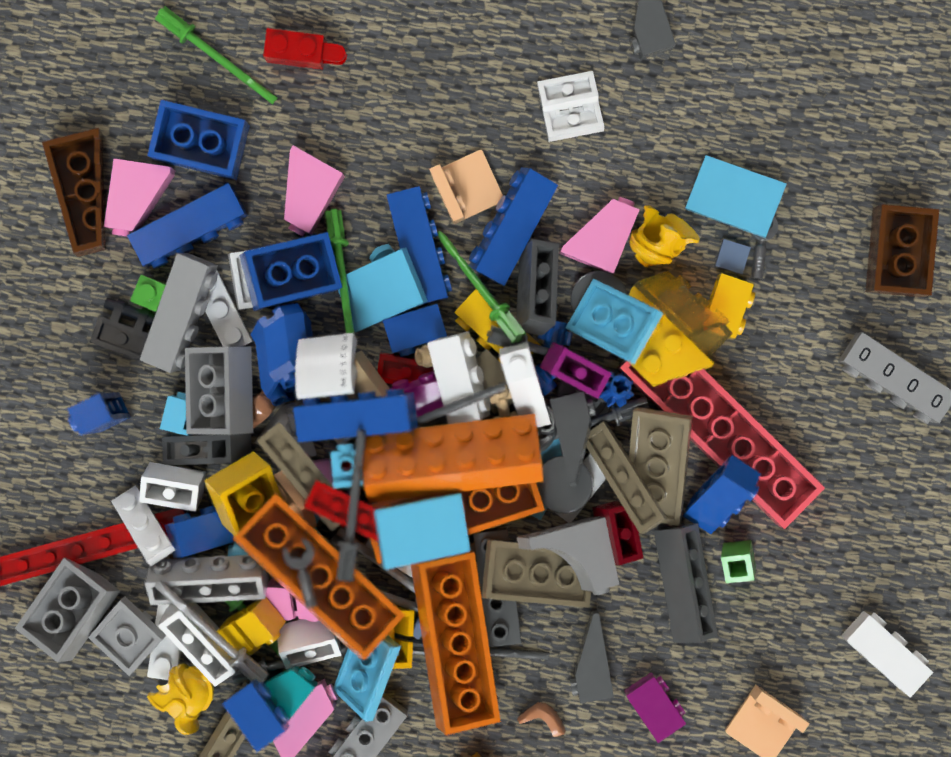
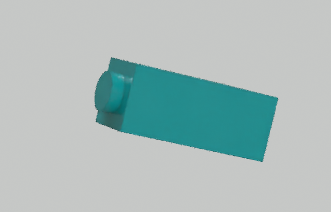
[264,666,318,743]

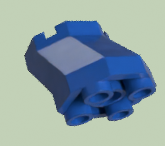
[250,303,313,406]

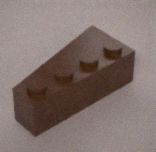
[42,128,106,257]

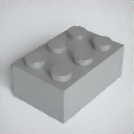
[185,347,253,435]

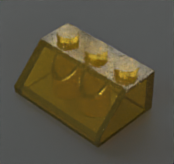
[634,271,733,358]

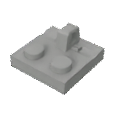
[88,597,166,676]

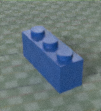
[67,392,131,436]
[682,455,761,534]

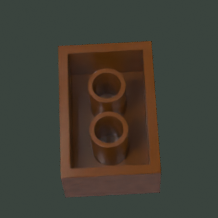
[866,204,939,297]

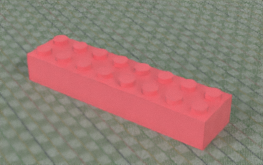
[617,360,825,529]

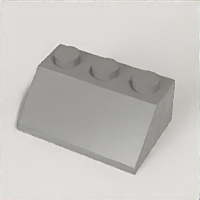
[15,558,120,663]

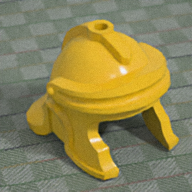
[629,205,700,267]
[147,663,214,735]

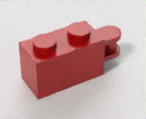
[263,28,347,70]

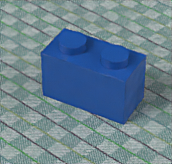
[383,304,447,357]
[165,505,235,558]
[223,679,290,752]

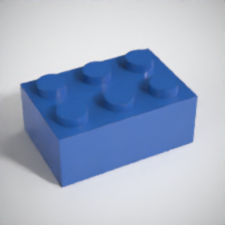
[147,100,250,180]
[239,232,342,311]

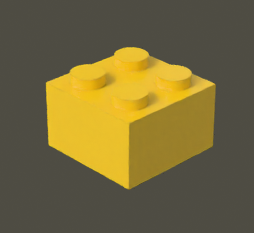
[204,451,283,536]

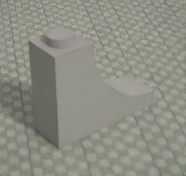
[517,516,619,595]

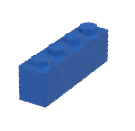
[469,168,558,286]
[127,183,248,269]
[387,186,452,307]
[293,388,418,442]

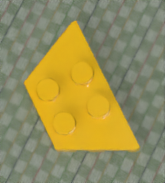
[627,286,714,387]

